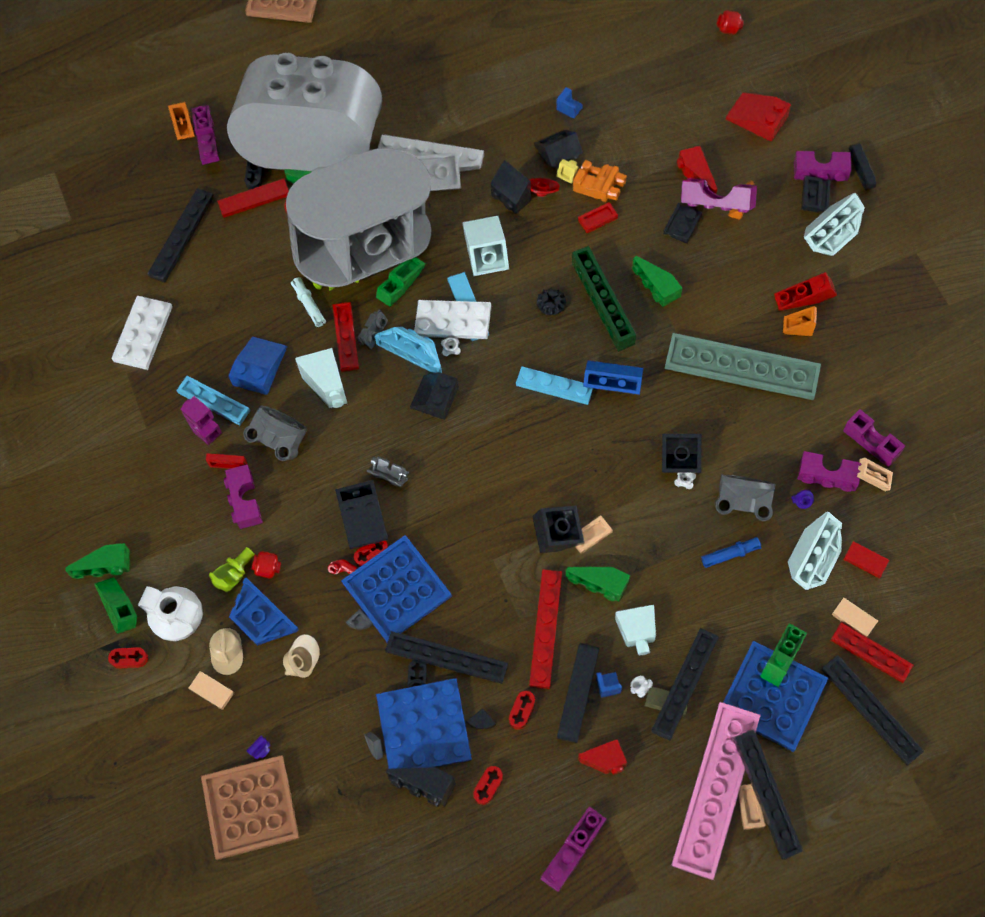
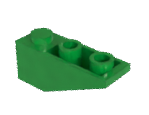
[632,256,682,307]
[65,543,130,579]
[566,567,630,602]
[95,577,137,634]
[760,623,807,687]

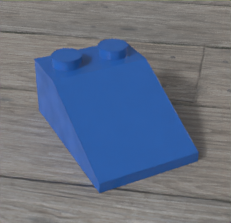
[229,336,287,395]

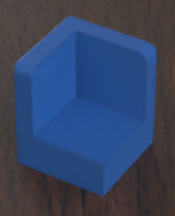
[557,87,583,119]
[596,672,622,698]

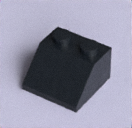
[534,129,583,168]
[490,161,531,214]
[410,373,459,420]
[662,434,702,473]
[532,506,585,553]

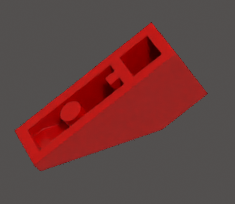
[677,146,717,194]

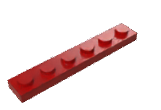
[529,569,562,689]

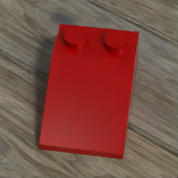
[726,93,791,142]

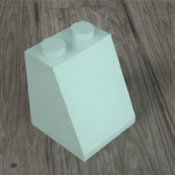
[463,216,509,276]
[295,348,347,408]

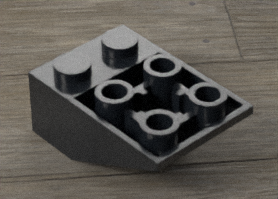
[335,480,388,549]
[385,767,456,807]

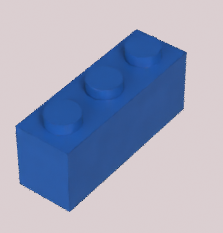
[583,360,643,395]

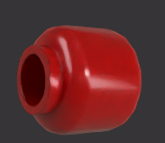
[717,10,744,35]
[251,551,281,579]

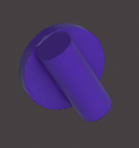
[791,490,814,509]
[247,735,270,759]

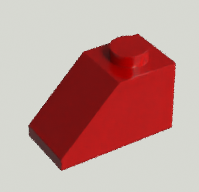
[578,739,627,775]

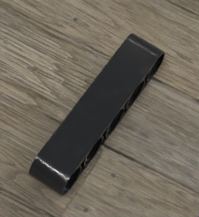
[557,643,600,743]

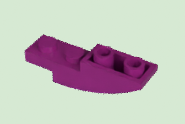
[192,105,219,165]
[541,807,606,891]

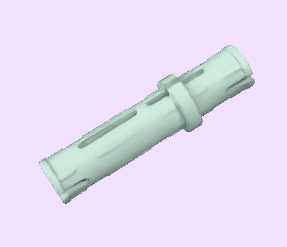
[291,277,326,327]

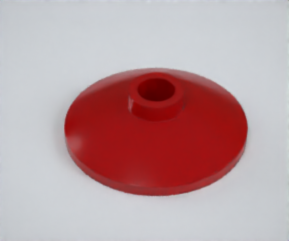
[529,178,560,197]

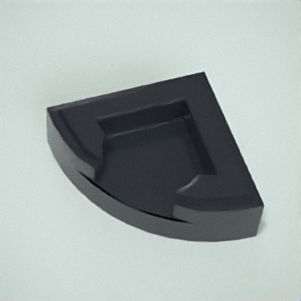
[467,708,496,729]

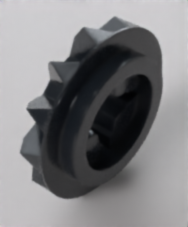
[537,288,566,315]

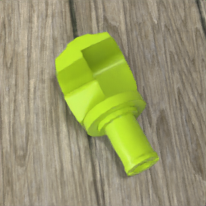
[209,547,255,592]

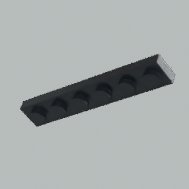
[148,188,214,283]
[651,628,719,741]
[385,631,508,684]
[821,655,924,766]
[733,729,803,860]

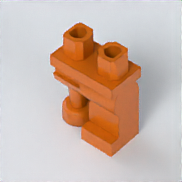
[573,160,627,202]

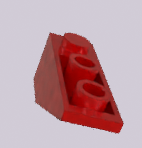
[774,272,837,311]

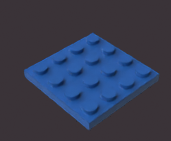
[341,535,452,642]
[723,641,828,752]
[376,678,472,769]

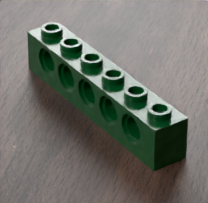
[572,246,636,352]

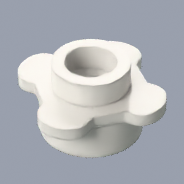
[441,337,461,356]
[674,473,696,489]
[631,676,653,697]

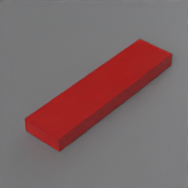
[218,179,289,218]
[333,302,359,372]
[831,622,914,683]

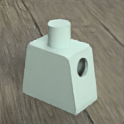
[615,605,656,655]

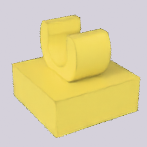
[557,159,578,184]

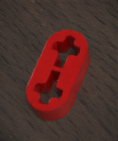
[354,541,388,567]
[108,647,148,669]
[509,691,535,730]
[473,766,503,805]

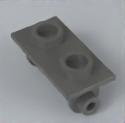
[357,309,388,350]
[367,456,409,486]

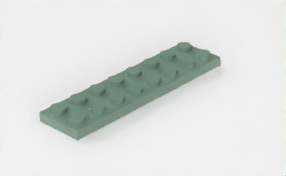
[665,333,821,400]

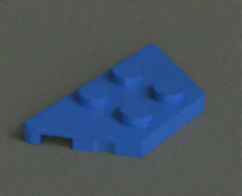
[229,578,299,646]

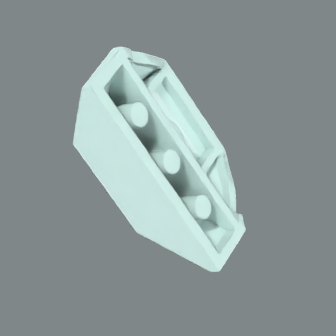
[804,193,865,256]
[788,512,842,590]

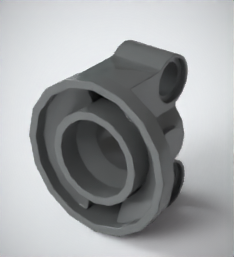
[243,405,307,461]
[715,474,776,521]

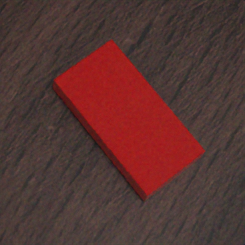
[578,202,618,233]
[206,453,248,469]
[843,541,889,579]

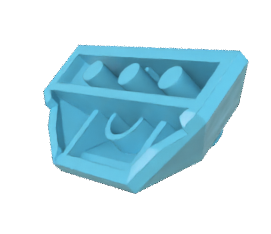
[375,327,442,373]

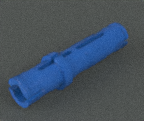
[701,537,761,568]

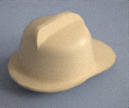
[209,628,243,675]
[283,634,320,678]

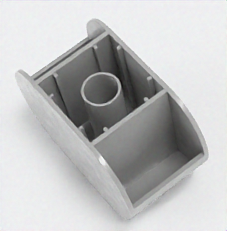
[227,53,382,171]
[286,148,431,287]

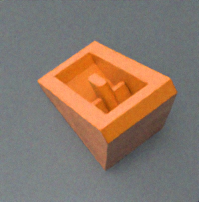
[168,102,195,140]
[783,306,817,336]

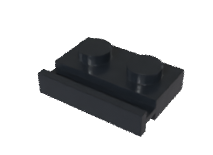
[801,175,831,213]
[663,202,702,244]

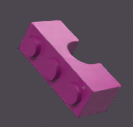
[794,151,851,181]
[181,396,222,446]
[843,409,905,467]
[797,451,862,492]
[224,464,263,529]

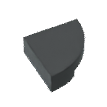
[346,609,373,630]
[364,732,383,760]

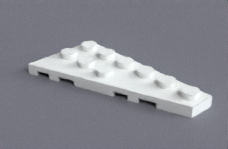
[378,135,484,171]

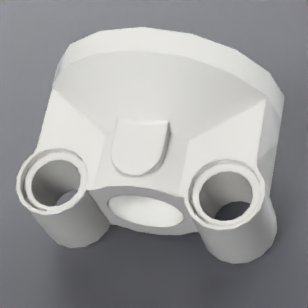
[138,586,203,641]

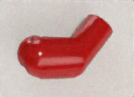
[328,559,358,574]

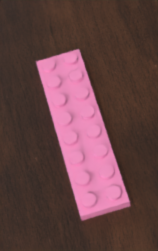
[671,702,760,880]

